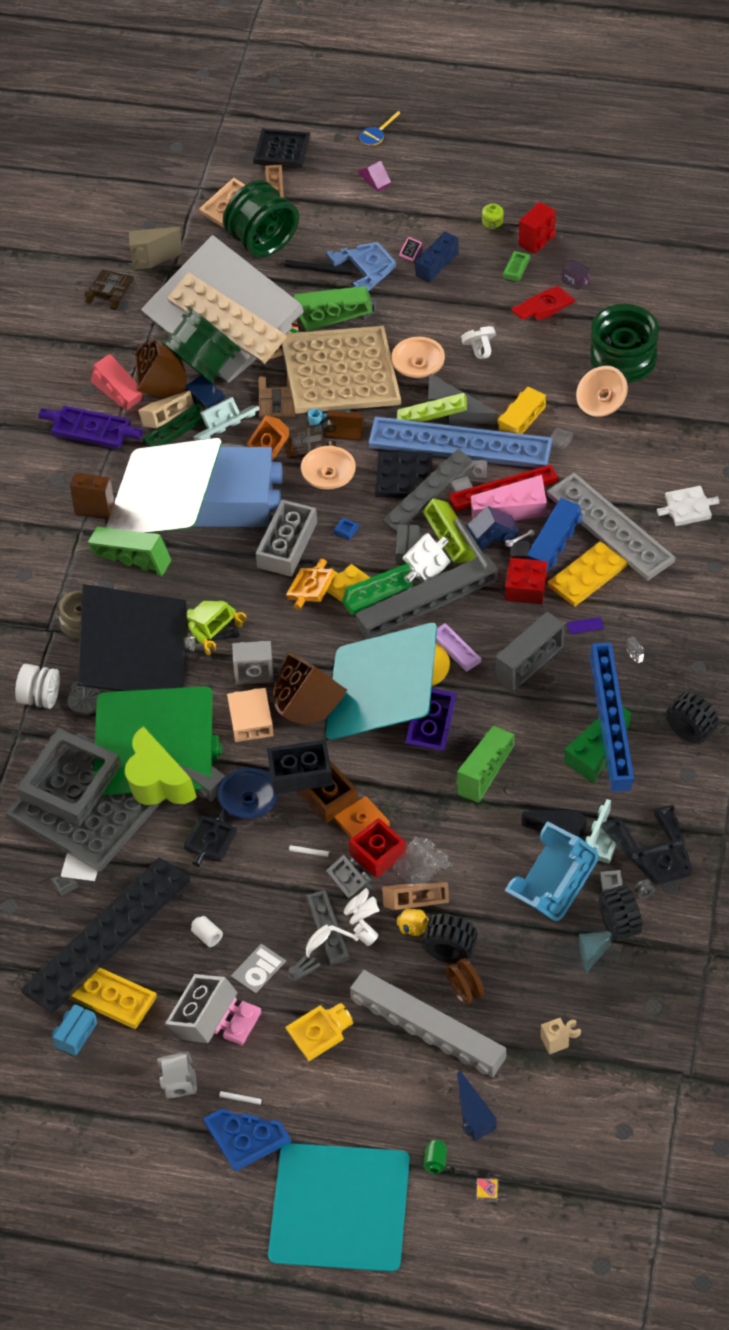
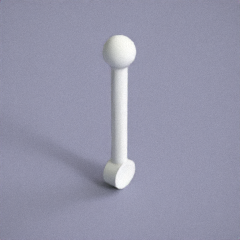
[505,530,535,546]

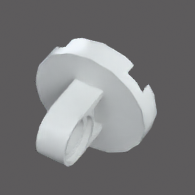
[461,326,496,359]

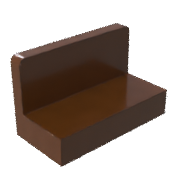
[326,410,364,441]

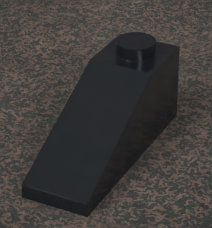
[521,810,587,839]

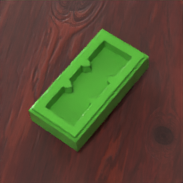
[503,251,530,282]

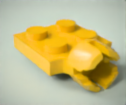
[285,1003,353,1062]

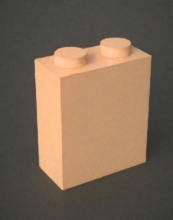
[227,688,274,742]

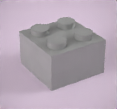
[232,641,274,685]

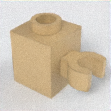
[541,1018,581,1054]

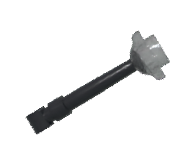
[184,628,240,651]

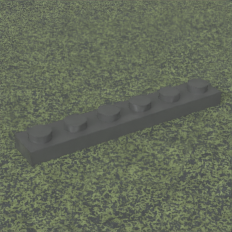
[383,449,472,534]

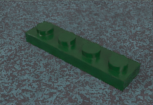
[143,403,206,447]

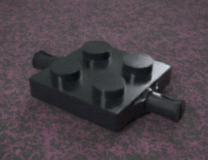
[184,809,238,867]

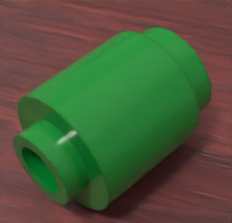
[424,1140,447,1174]

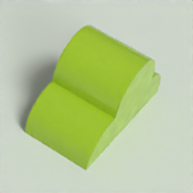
[125,726,197,805]

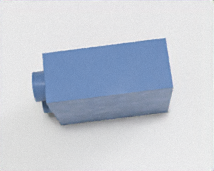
[193,447,283,527]

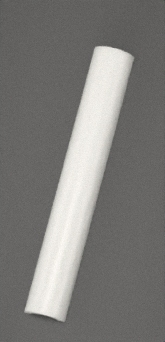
[289,845,329,857]
[219,1091,262,1105]

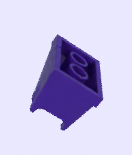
[406,688,457,751]

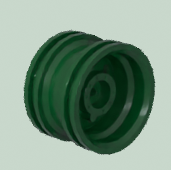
[590,304,659,383]

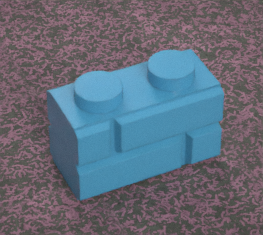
[52,1005,97,1056]

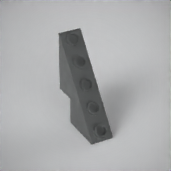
[428,374,499,425]

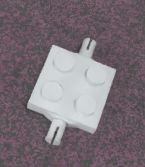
[657,486,719,526]
[402,533,451,583]

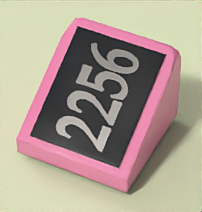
[399,237,423,262]

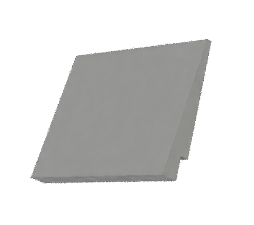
[141,235,304,383]

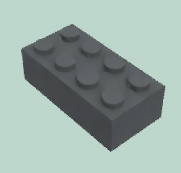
[495,612,565,692]

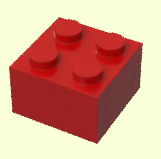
[519,202,556,254]
[505,558,548,605]
[349,818,406,878]

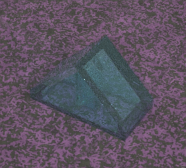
[579,931,612,972]

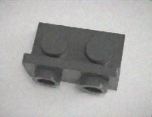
[326,854,374,900]

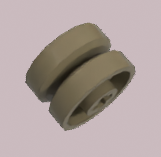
[59,590,82,639]

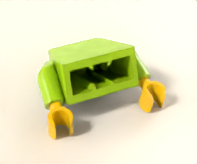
[186,600,246,656]

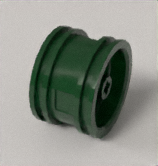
[222,180,300,258]
[161,307,241,384]

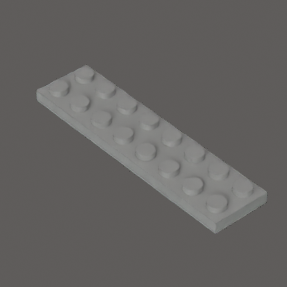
[547,473,675,581]

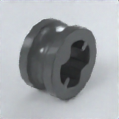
[634,879,655,899]

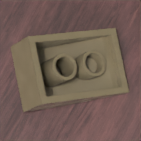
[129,227,183,270]

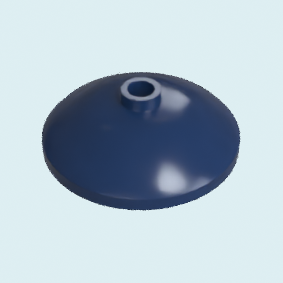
[218,768,278,819]

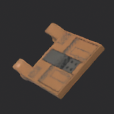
[258,376,295,418]

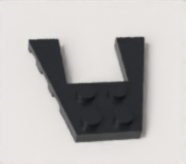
[602,805,692,885]

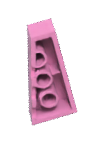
[471,475,547,520]

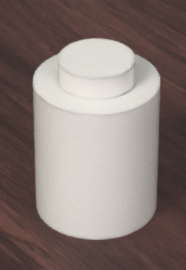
[191,916,223,947]

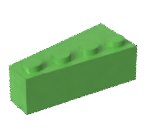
[294,286,372,332]
[88,527,171,576]
[456,726,514,803]

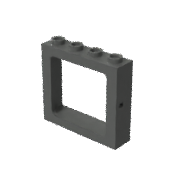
[17,729,121,826]

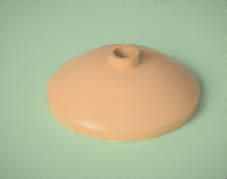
[392,337,445,378]
[576,366,628,417]
[301,446,356,489]

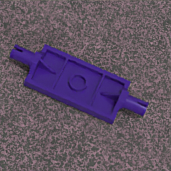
[38,405,143,450]

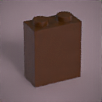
[70,472,114,520]

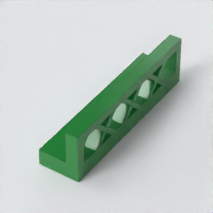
[342,563,415,615]

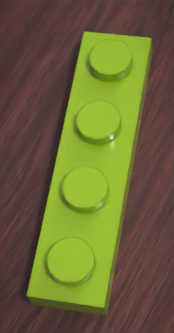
[397,393,467,422]

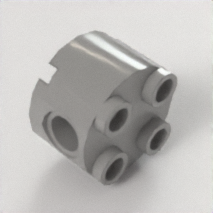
[157,1051,197,1099]

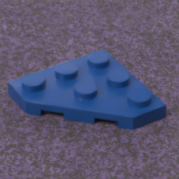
[203,1109,291,1172]

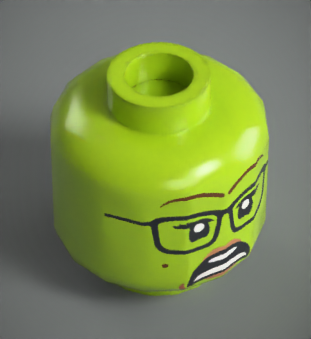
[482,204,504,229]

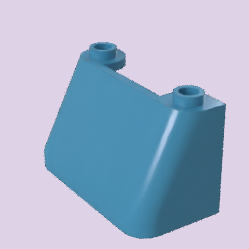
[505,821,599,921]

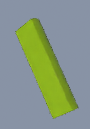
[422,498,476,564]

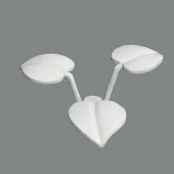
[306,888,379,958]

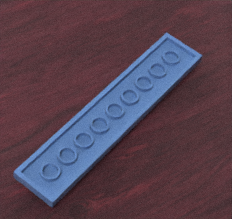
[368,417,552,468]

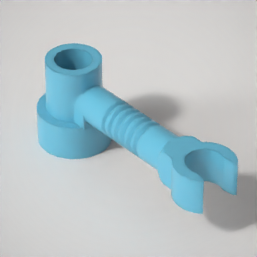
[308,409,351,426]

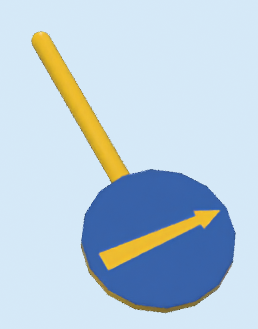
[359,111,400,146]

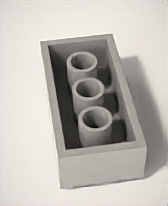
[256,500,317,577]

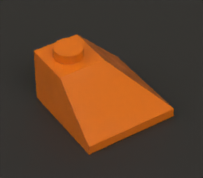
[247,415,289,459]

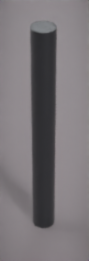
[285,260,353,275]

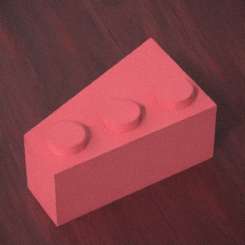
[91,354,144,411]

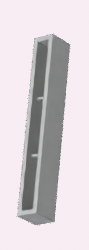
[350,970,506,1077]

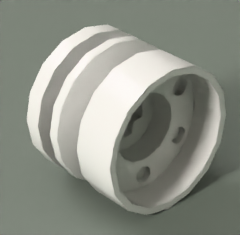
[15,664,60,709]

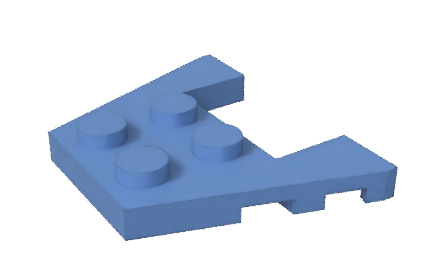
[326,242,396,291]

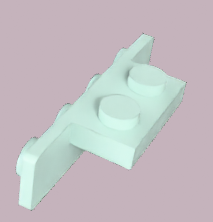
[193,397,259,441]
[585,799,617,864]

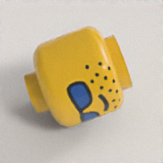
[397,908,429,936]

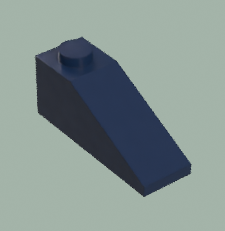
[457,1071,497,1141]

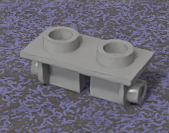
[456,460,487,478]

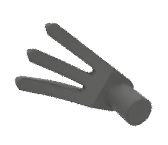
[288,954,320,981]

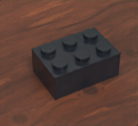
[267,739,333,794]

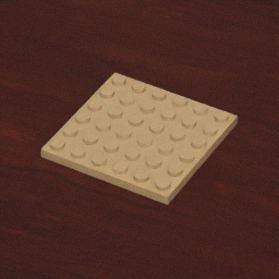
[281,326,401,414]

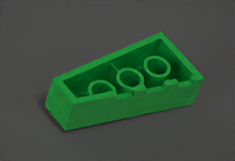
[564,706,631,784]

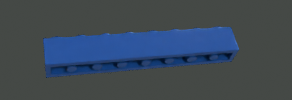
[589,643,634,792]

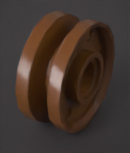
[446,958,484,1006]

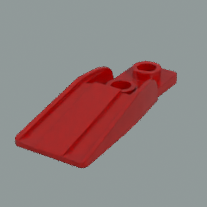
[511,286,575,320]

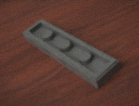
[306,890,350,965]

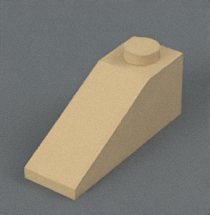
[138,391,194,428]

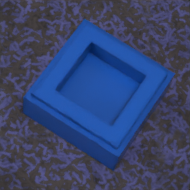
[333,517,359,540]

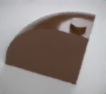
[135,339,187,399]
[273,652,347,724]

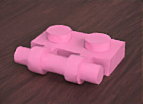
[214,997,261,1046]

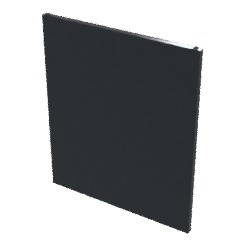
[77,584,186,691]

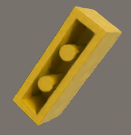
[497,387,546,434]

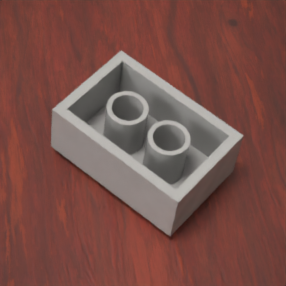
[165,974,238,1043]

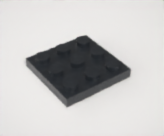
[253,128,311,168]
[375,451,432,498]

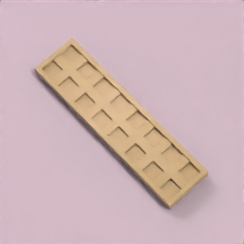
[167,272,287,364]

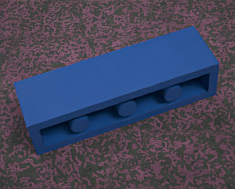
[527,498,583,573]

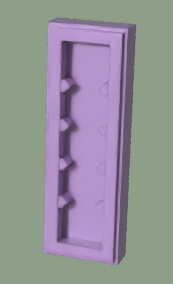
[436,623,481,672]

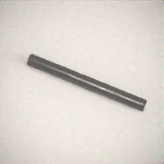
[455,519,492,571]

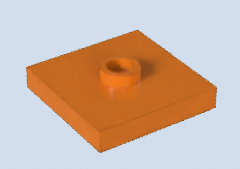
[334,796,390,839]

